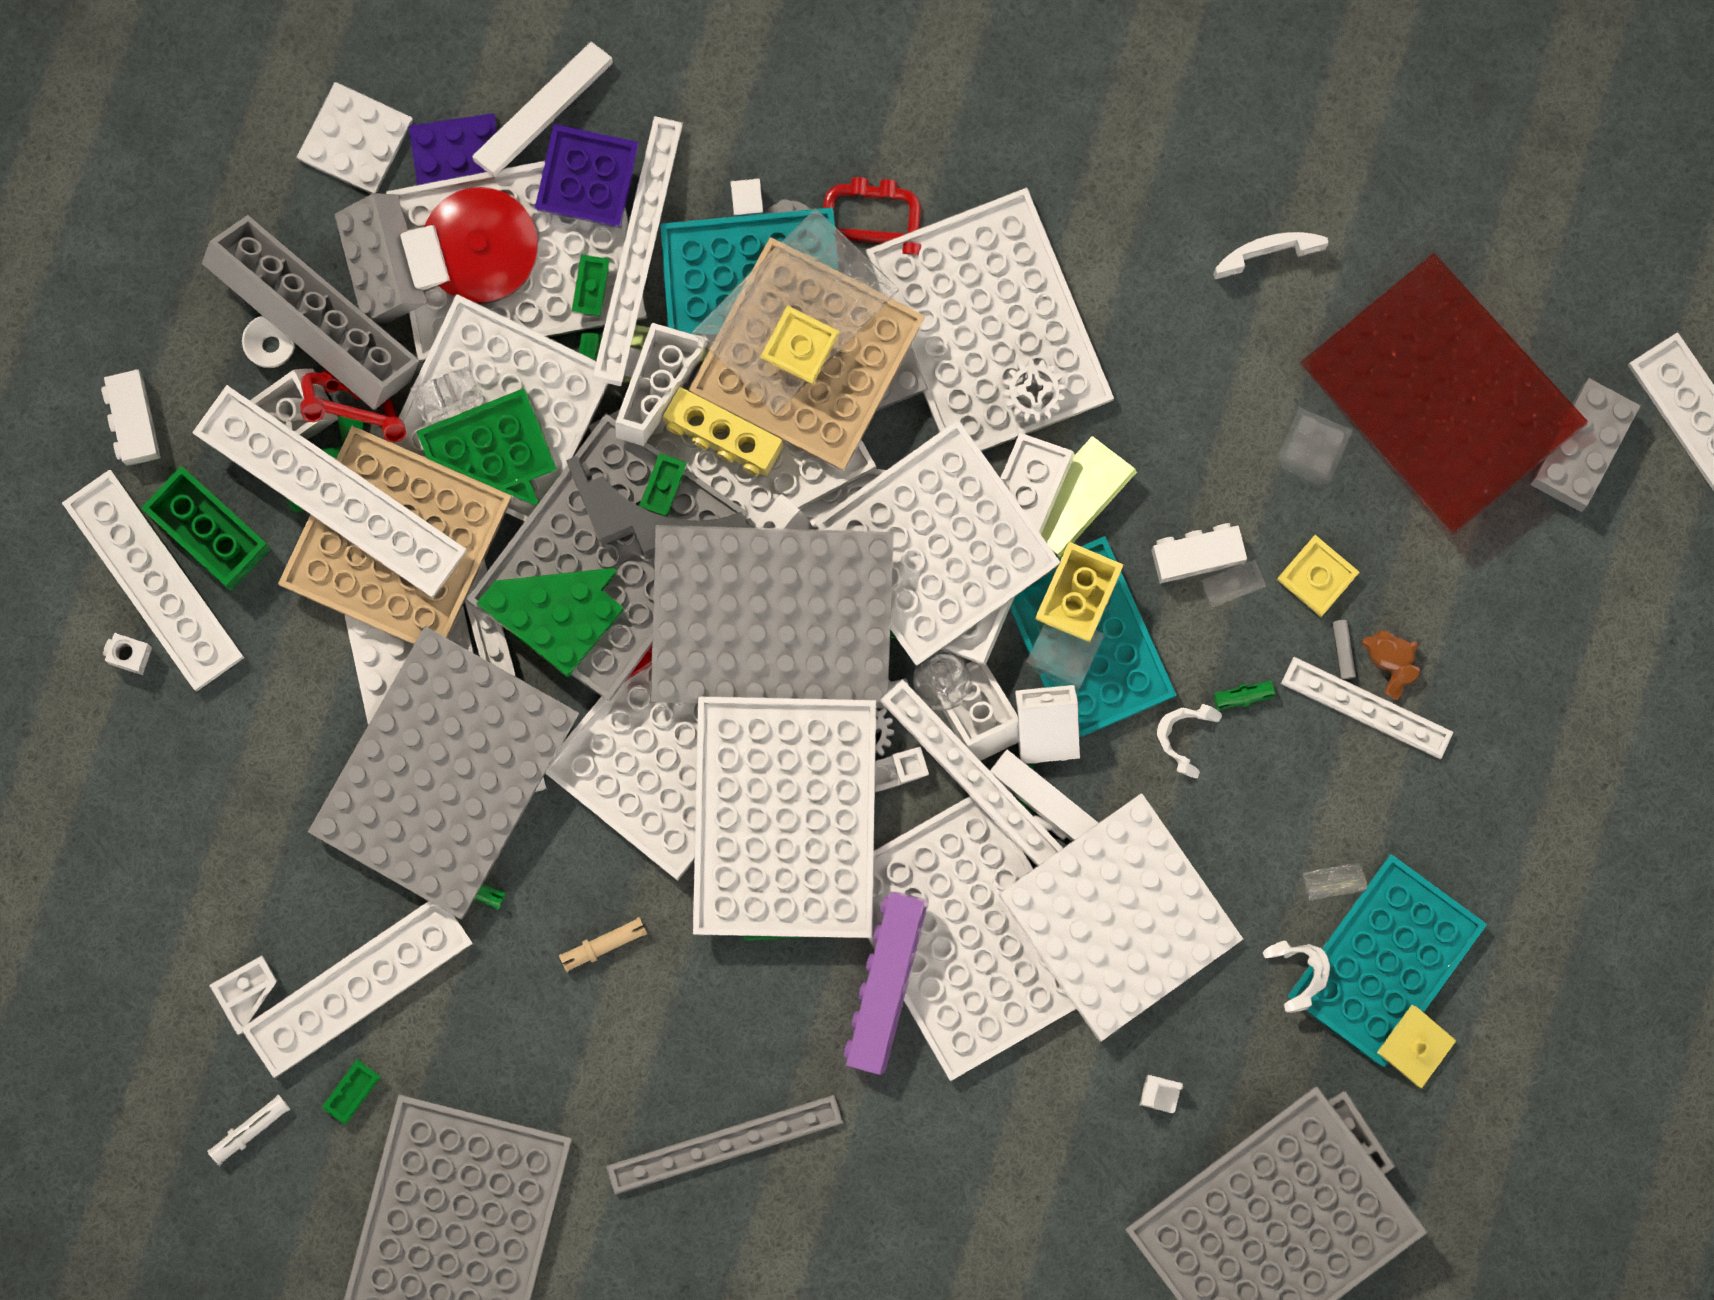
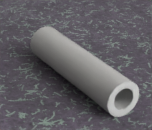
[1333,620,1356,680]

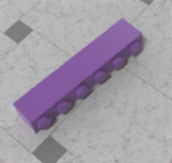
[844,891,929,1075]

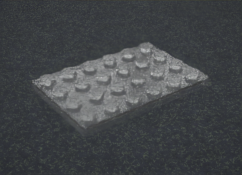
[692,208,899,414]

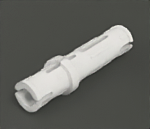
[207,1094,290,1165]

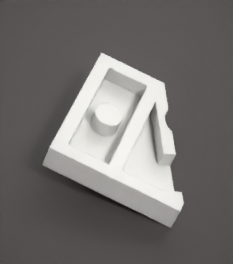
[210,955,277,1035]

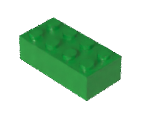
[141,466,271,591]

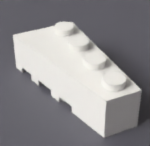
[615,323,708,446]

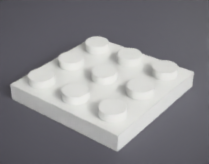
[297,82,413,194]

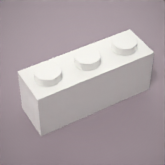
[102,370,161,466]
[1151,523,1247,584]

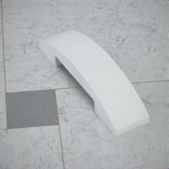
[1213,232,1328,279]
[874,746,929,793]

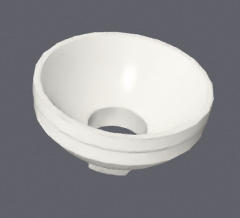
[242,316,295,368]

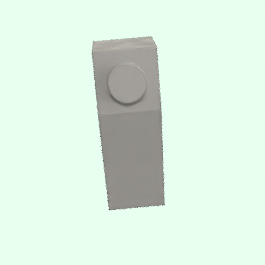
[1329,1091,1395,1174]

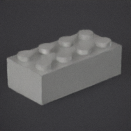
[335,193,427,324]
[1530,378,1641,512]

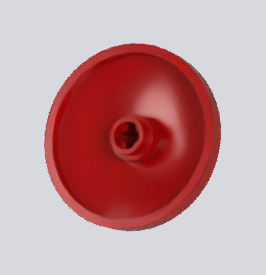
[424,187,538,304]

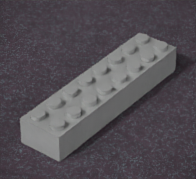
[202,215,420,410]

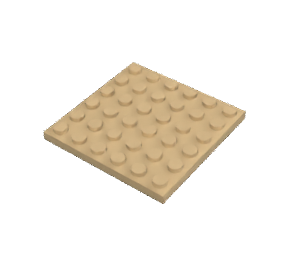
[689,237,925,471]
[278,426,513,645]

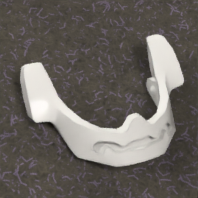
[1157,704,1222,778]
[1263,941,1330,1013]

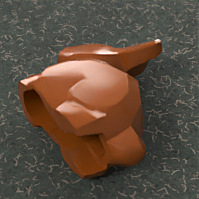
[1361,630,1420,700]

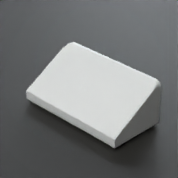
[400,225,450,290]

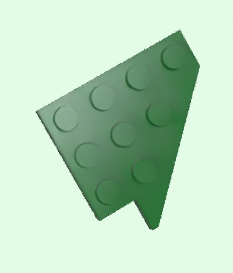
[416,388,558,505]
[476,568,624,677]

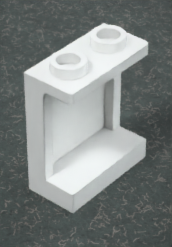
[1015,685,1080,764]

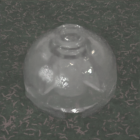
[914,651,973,711]

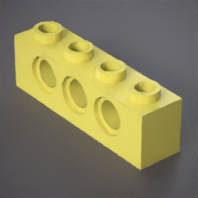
[663,387,784,477]

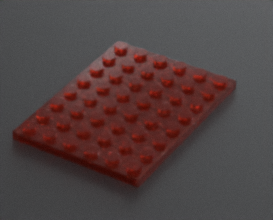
[1301,253,1588,535]

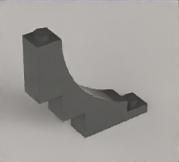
[566,456,755,559]

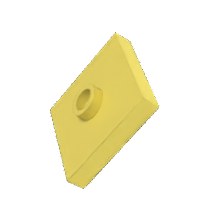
[760,305,840,385]
[1277,535,1360,617]
[1377,1005,1456,1088]

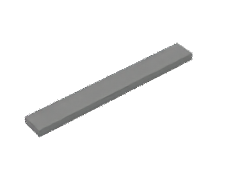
[606,1095,843,1195]

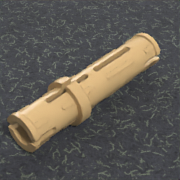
[559,917,647,972]

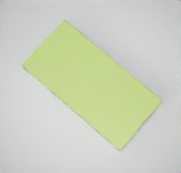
[1041,436,1137,558]

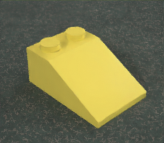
[1035,542,1123,642]

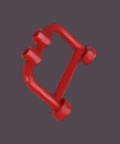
[823,177,922,255]
[300,370,406,443]

